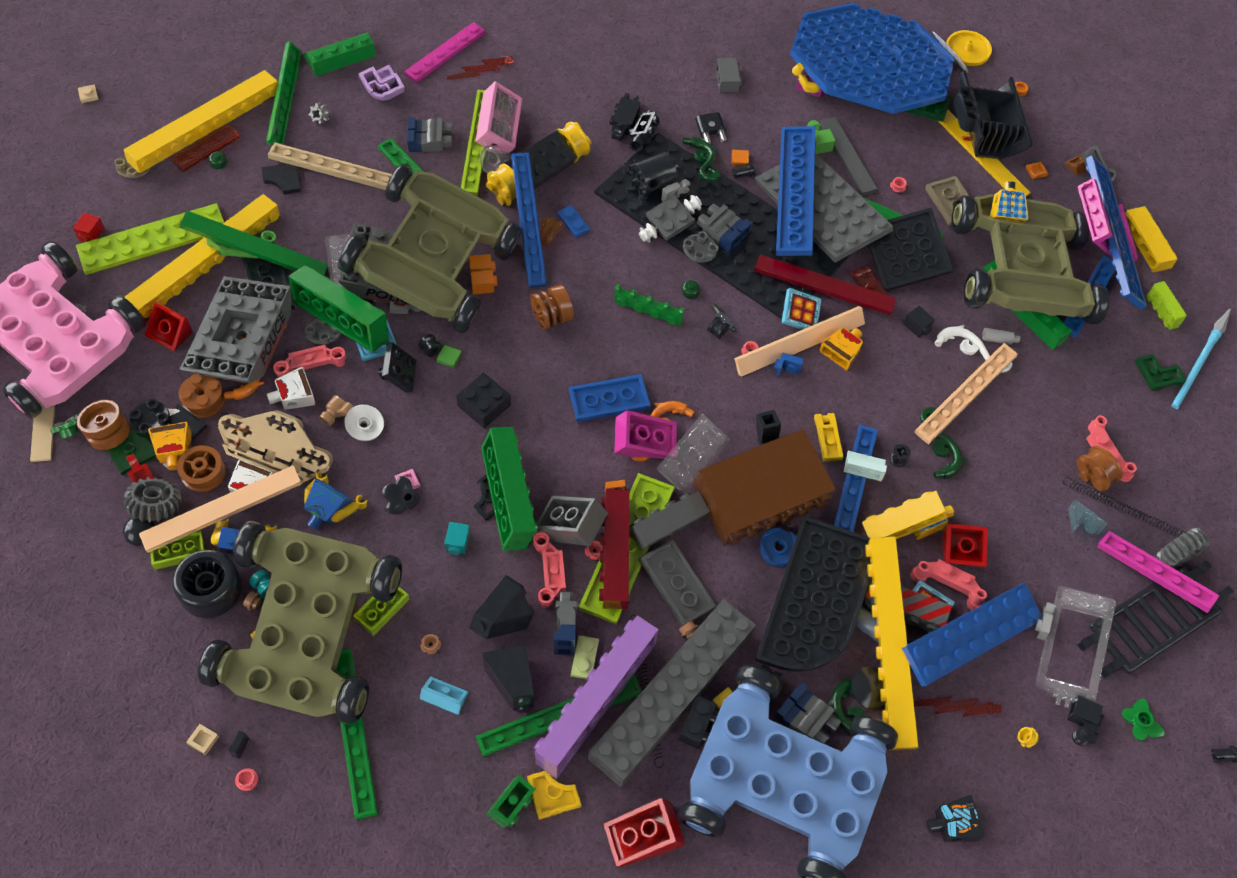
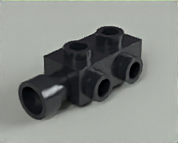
[630,111,660,152]

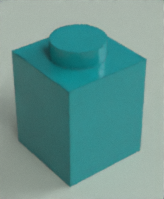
[444,522,470,556]

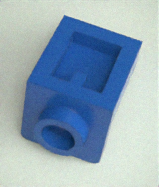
[774,353,804,377]

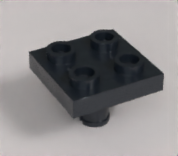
[378,342,417,393]

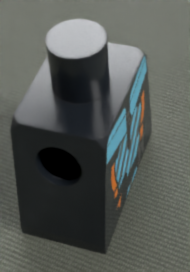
[926,795,985,842]

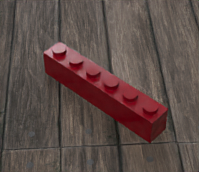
[599,489,630,609]

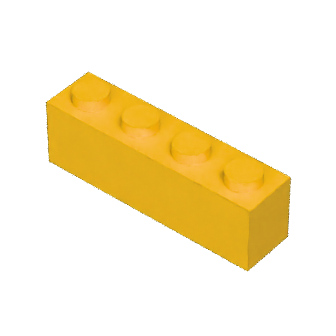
[1125,206,1177,272]
[862,491,948,539]

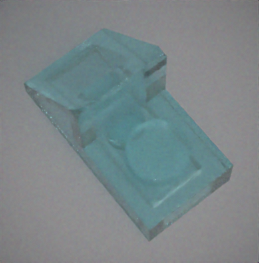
[1067,499,1108,536]

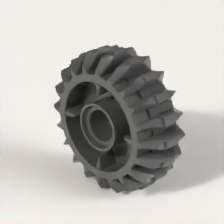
[124,477,181,523]
[1156,528,1211,569]

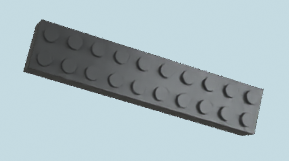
[588,599,756,787]

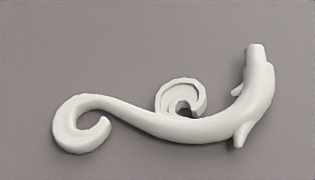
[935,325,1012,373]

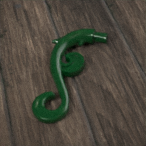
[682,137,720,182]
[920,407,967,479]
[828,679,886,755]

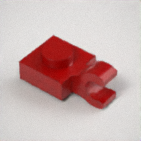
[126,454,154,483]

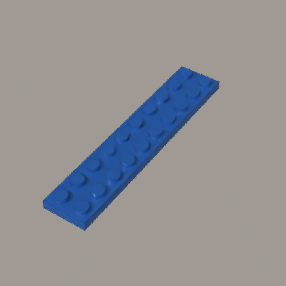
[776,126,815,256]
[1086,155,1147,310]

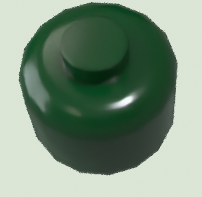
[209,151,227,169]
[682,280,700,299]

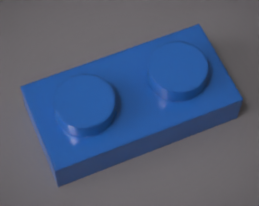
[557,205,590,238]

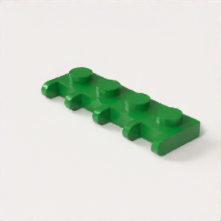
[614,284,685,326]

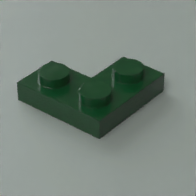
[1135,354,1187,391]

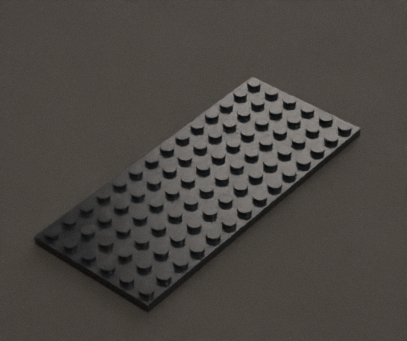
[594,133,849,319]

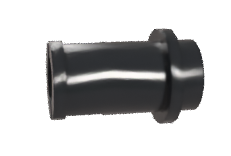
[732,163,755,179]
[1211,745,1237,763]

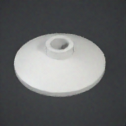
[345,405,384,441]

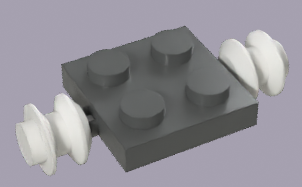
[639,195,702,243]

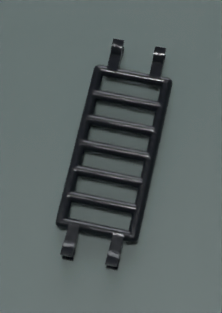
[1077,560,1234,678]

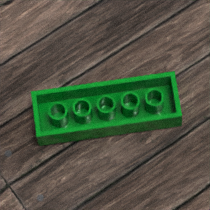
[289,265,389,352]
[481,427,538,551]

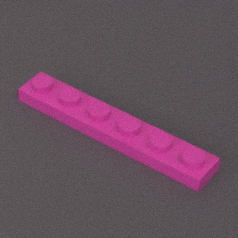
[404,22,485,83]
[1097,531,1220,613]

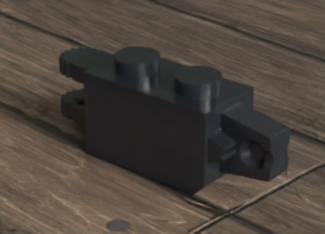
[610,93,640,141]

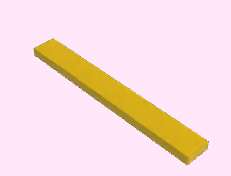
[938,110,1031,197]

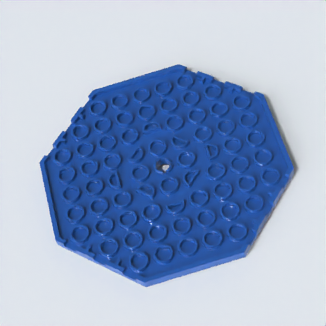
[790,3,954,114]

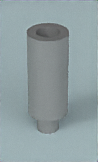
[982,328,1020,345]

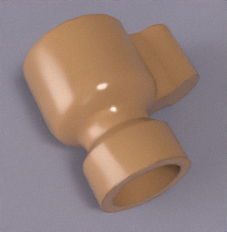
[318,396,353,427]

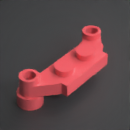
[273,345,346,377]
[1086,415,1137,482]
[533,532,566,608]
[910,559,987,610]

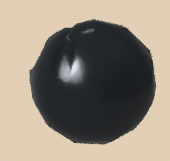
[123,517,155,546]

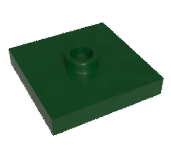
[107,429,157,475]

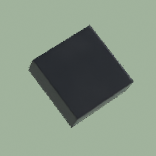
[228,730,249,759]

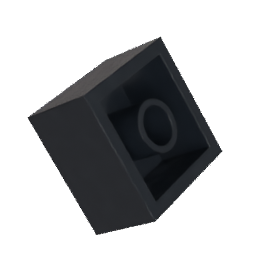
[456,372,511,429]

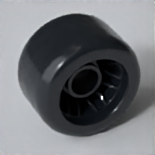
[172,550,242,618]

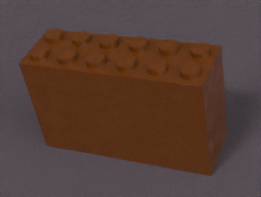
[693,429,836,546]

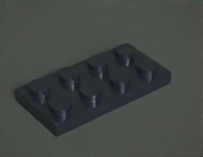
[242,257,295,310]

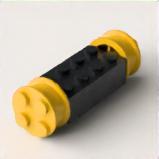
[486,122,591,206]

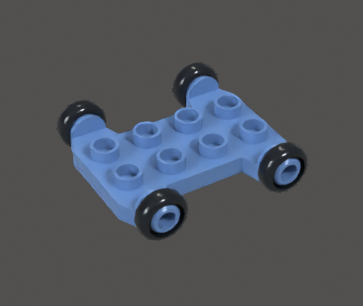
[678,665,898,878]

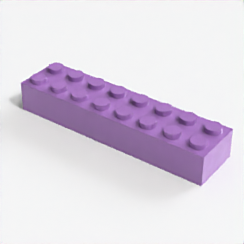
[534,615,658,779]

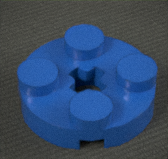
[759,528,796,567]

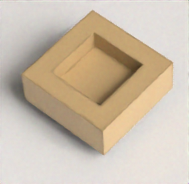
[78,84,99,103]
[186,724,219,755]

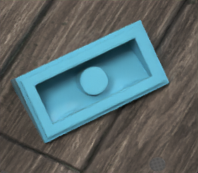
[420,676,469,715]

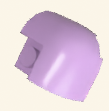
[359,65,405,101]

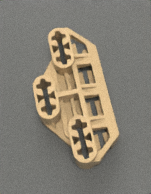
[218,410,333,483]

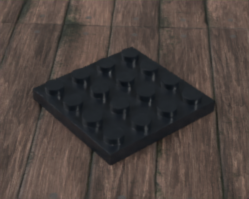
[868,208,954,292]

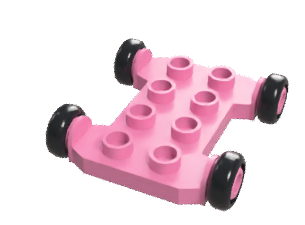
[0,241,146,419]

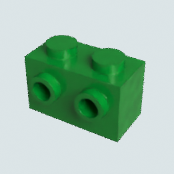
[486,775,536,828]

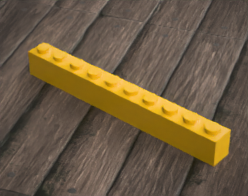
[123,70,278,173]
[124,194,280,318]
[865,537,918,750]

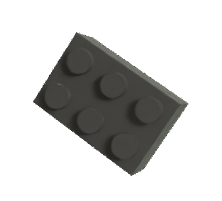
[537,496,608,546]

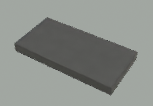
[639,540,717,627]

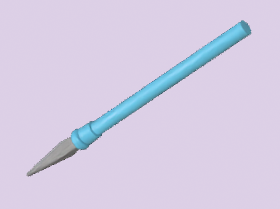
[1171,309,1231,409]

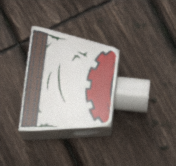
[267,367,315,410]
[228,459,273,493]

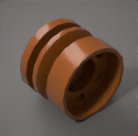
[530,284,574,331]

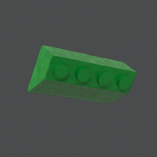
[303,32,376,77]

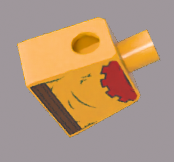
[819,328,863,371]
[149,422,192,470]

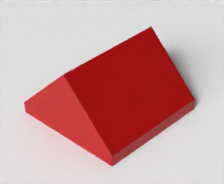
[144,302,193,352]

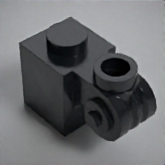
[1067,696,1104,746]

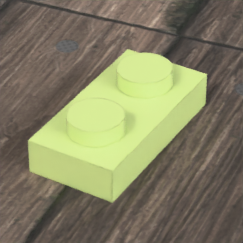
[571,635,599,679]

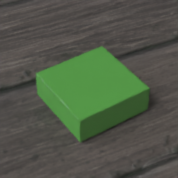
[437,345,462,368]

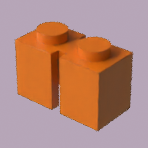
[469,254,497,294]

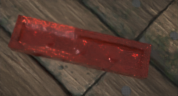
[171,124,240,172]

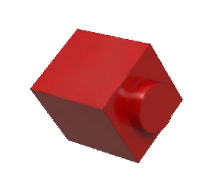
[73,213,105,242]

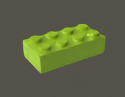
[1147,281,1187,330]
[150,531,206,570]
[353,587,409,636]

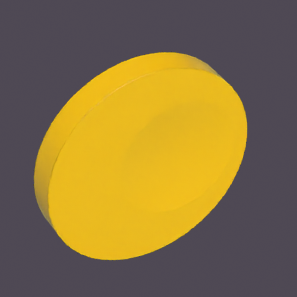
[946,30,992,66]

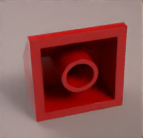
[942,524,988,567]

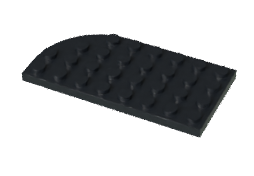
[755,515,871,672]

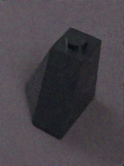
[469,575,534,639]

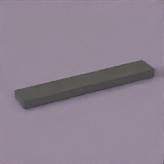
[820,117,877,196]

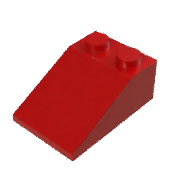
[604,798,686,867]

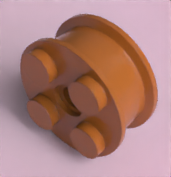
[178,374,226,418]
[177,445,226,493]
[1077,446,1123,492]

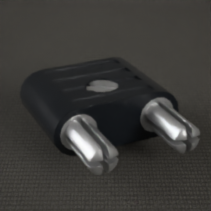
[695,112,727,144]

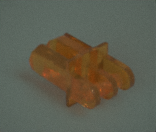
[539,215,564,247]

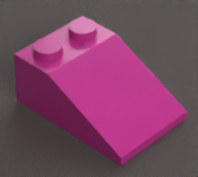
[614,410,677,459]

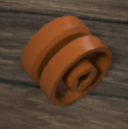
[77,400,130,450]

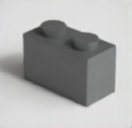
[716,58,742,92]

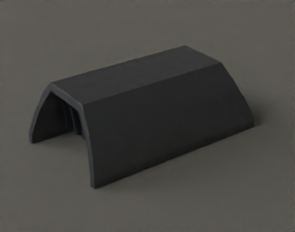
[953,70,1033,159]

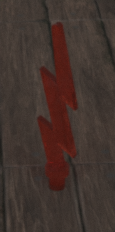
[446,55,513,80]
[913,696,1002,717]

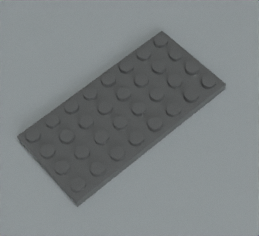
[755,153,893,262]

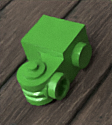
[807,120,835,154]

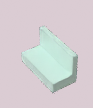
[844,451,887,481]

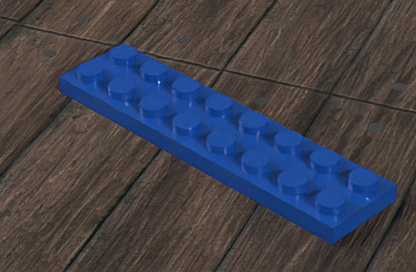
[902,582,1043,687]

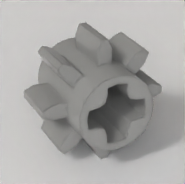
[309,102,331,124]

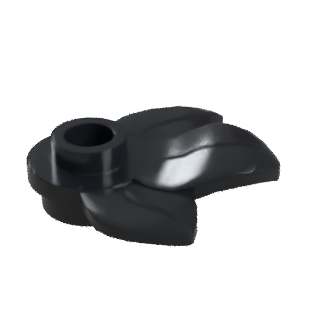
[381,476,419,514]

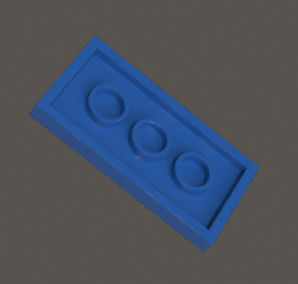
[568,374,650,423]

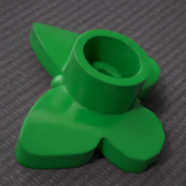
[50,414,79,438]
[1122,699,1165,741]

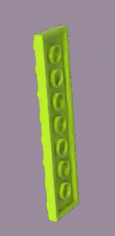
[76,203,224,275]
[579,473,675,625]

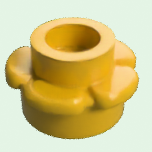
[1018,727,1039,748]

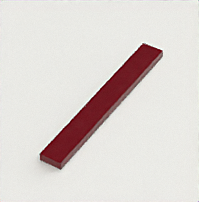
[754,255,897,316]

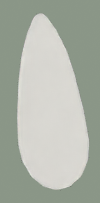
[933,32,968,73]

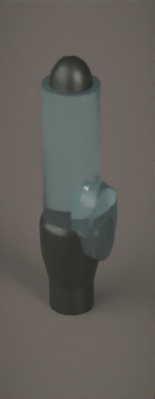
[711,304,735,331]

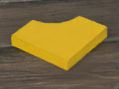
[527,771,582,820]

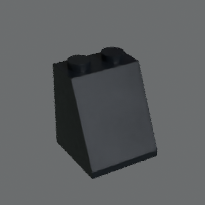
[482,645,534,713]

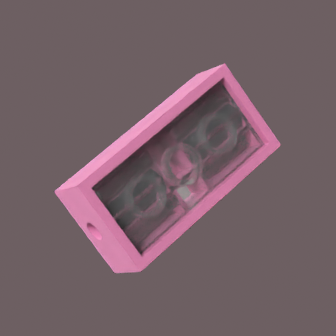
[476,81,522,157]

